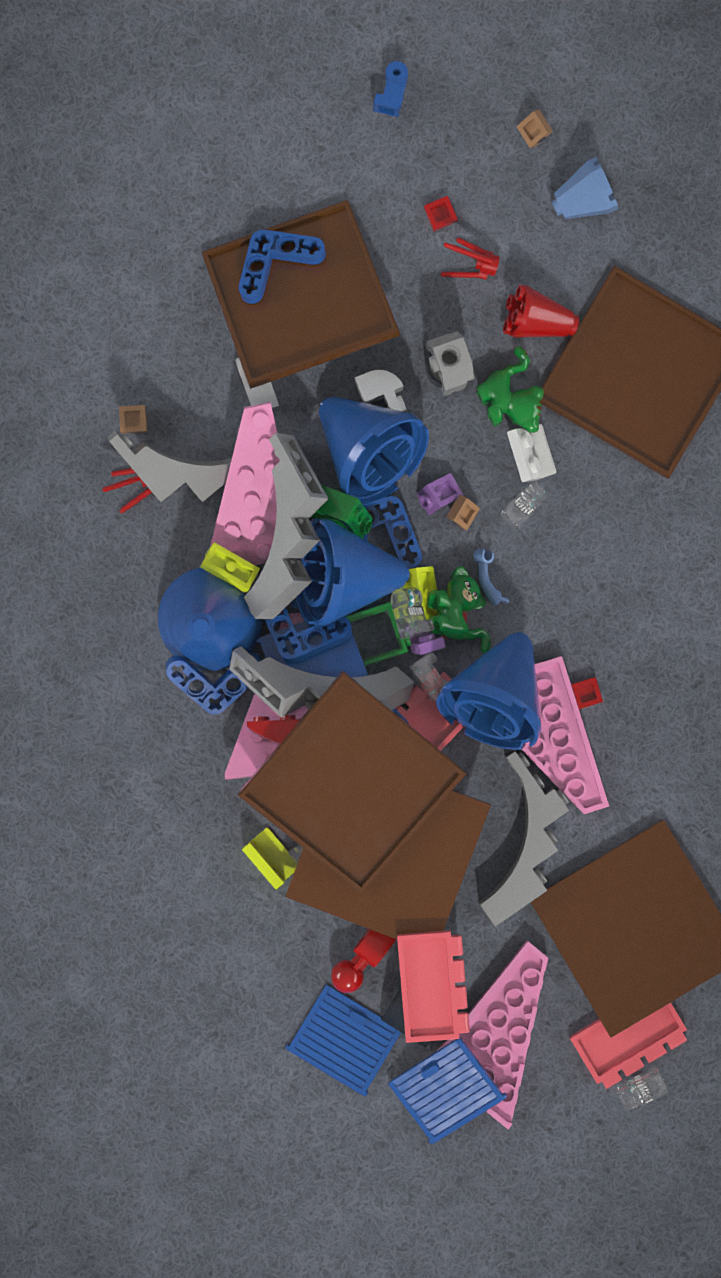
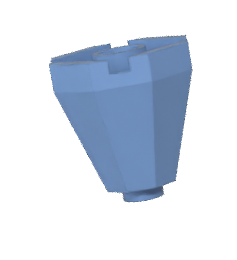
[552,157,619,219]

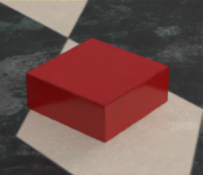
[423,196,458,232]
[571,677,603,709]

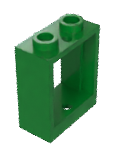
[309,485,373,538]
[346,602,411,666]

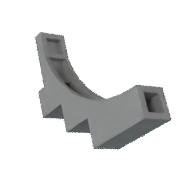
[478,750,569,926]

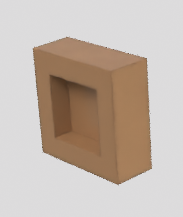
[516,109,553,148]
[119,405,148,434]
[446,495,480,531]

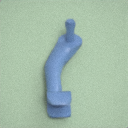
[473,549,509,605]

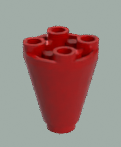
[503,284,579,338]

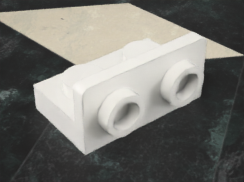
[507,424,556,482]

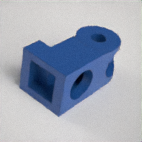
[373,61,408,117]

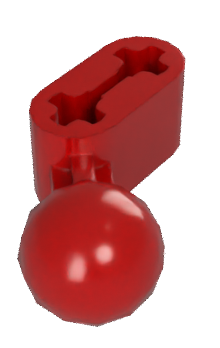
[331,929,396,993]

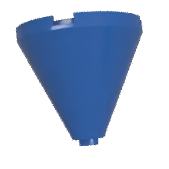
[318,396,429,506]
[296,518,410,626]
[158,567,263,671]
[436,632,542,750]

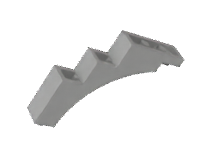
[107,431,232,502]
[244,433,328,619]
[229,647,414,718]

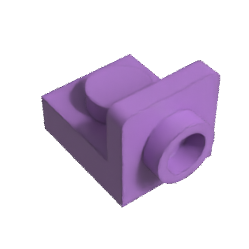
[417,473,463,515]
[406,622,445,655]

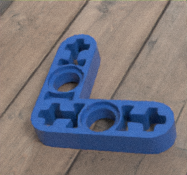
[239,230,326,304]
[364,496,422,569]
[265,607,353,664]
[165,652,262,715]

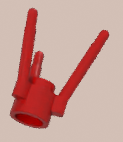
[440,237,500,280]
[102,468,152,513]

